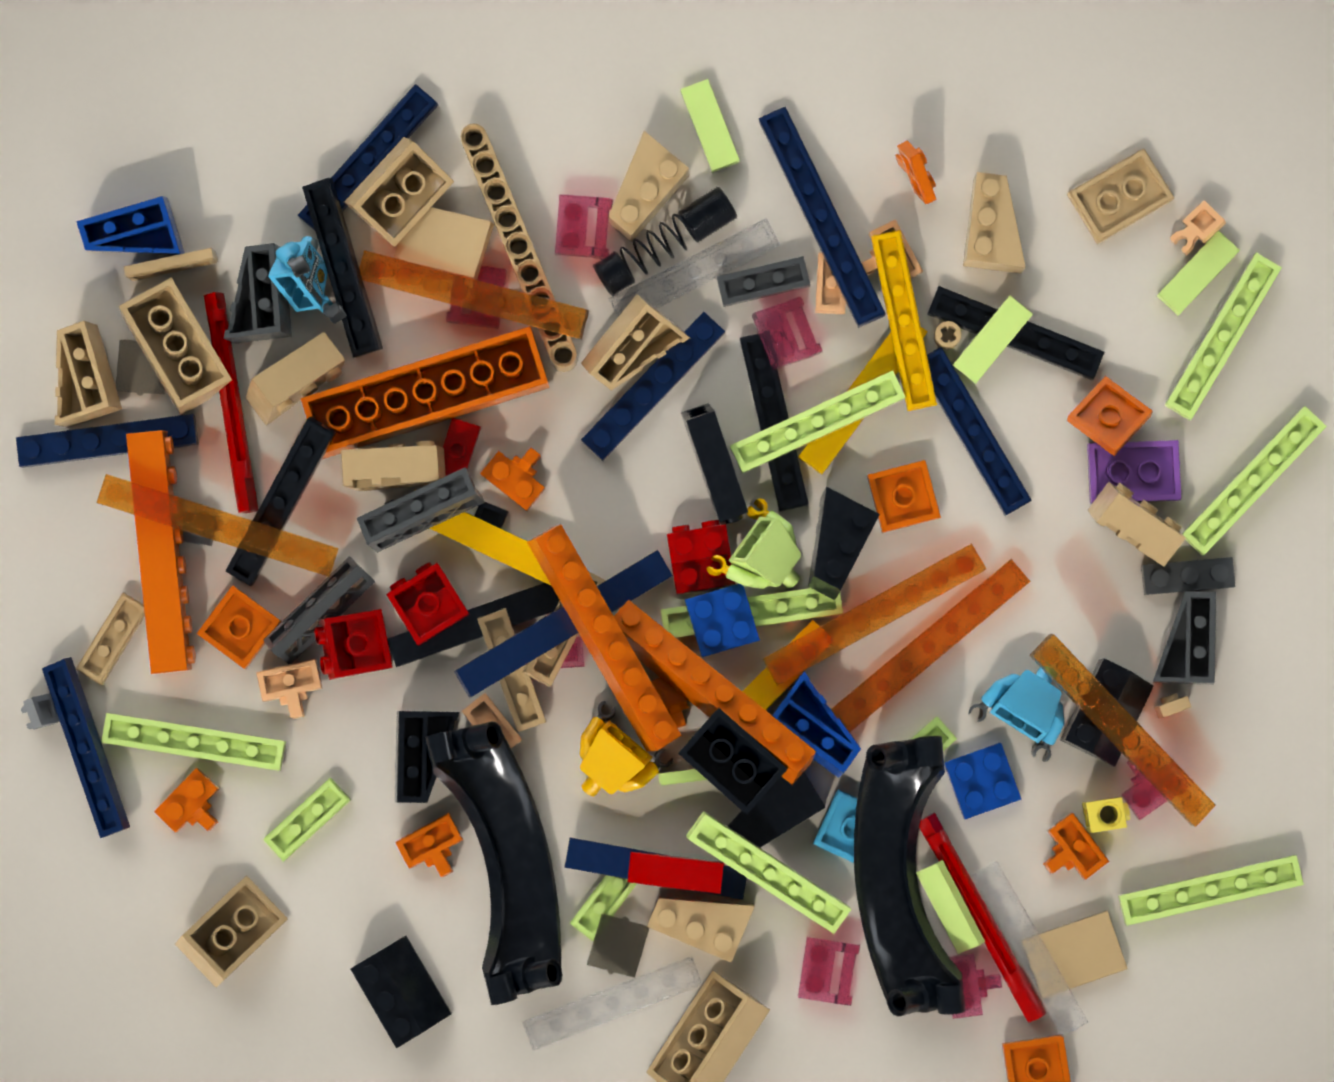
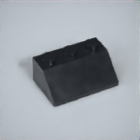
[1060,658,1154,767]
[678,708,787,815]
[350,935,452,1048]

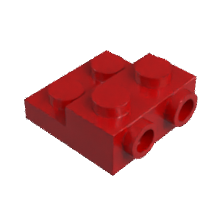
[667,520,735,595]
[386,562,470,646]
[314,609,393,680]

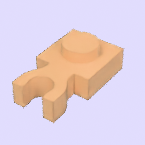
[1170,200,1226,256]

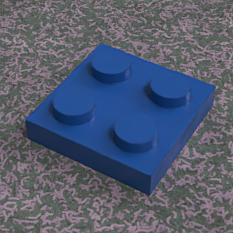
[685,584,760,658]
[944,742,1022,820]

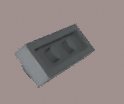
[717,256,810,307]
[1141,557,1236,595]

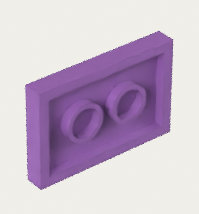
[1087,440,1181,504]

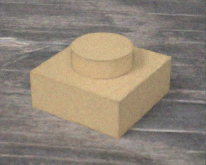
[1154,693,1192,718]

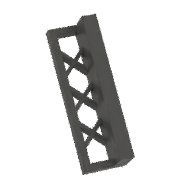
[357,468,485,553]
[263,556,375,665]

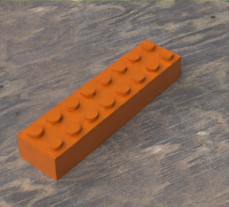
[301,326,550,459]

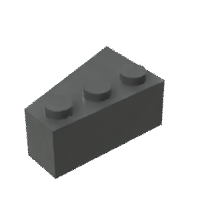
[223,243,292,344]
[1153,591,1216,685]

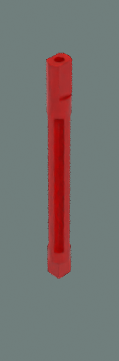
[203,292,258,513]
[919,812,1047,1023]

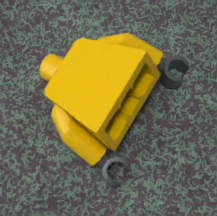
[579,701,673,797]

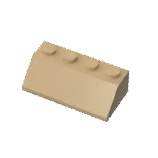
[119,277,232,415]
[646,970,770,1082]

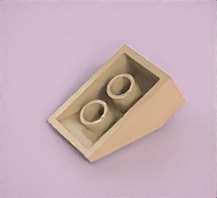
[175,875,288,988]

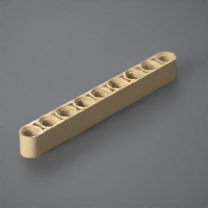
[460,123,578,372]

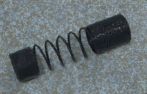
[593,186,737,297]

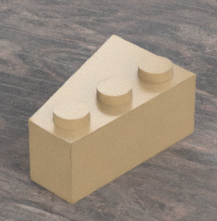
[608,131,689,242]
[963,172,1026,274]
[581,294,690,391]
[55,321,122,428]
[245,332,345,426]
[341,441,446,492]
[1087,482,1186,567]
[647,897,755,962]

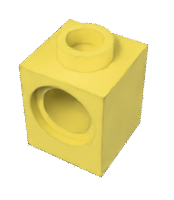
[1082,797,1130,833]

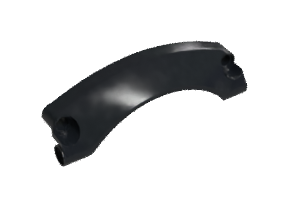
[424,721,563,1005]
[854,736,965,1017]

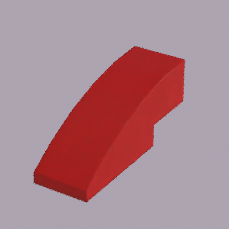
[627,851,724,894]

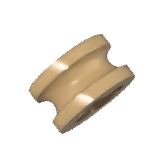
[934,321,962,350]

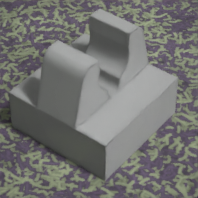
[21,693,60,730]

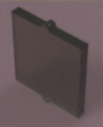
[116,340,165,396]
[587,913,649,978]

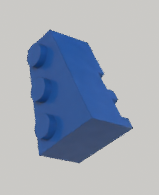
[76,196,185,254]
[772,671,861,778]

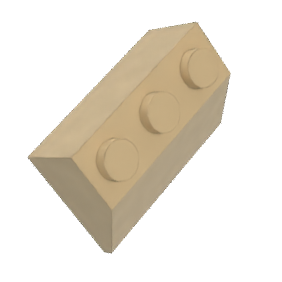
[344,137,454,247]

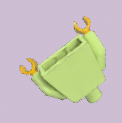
[707,498,801,589]

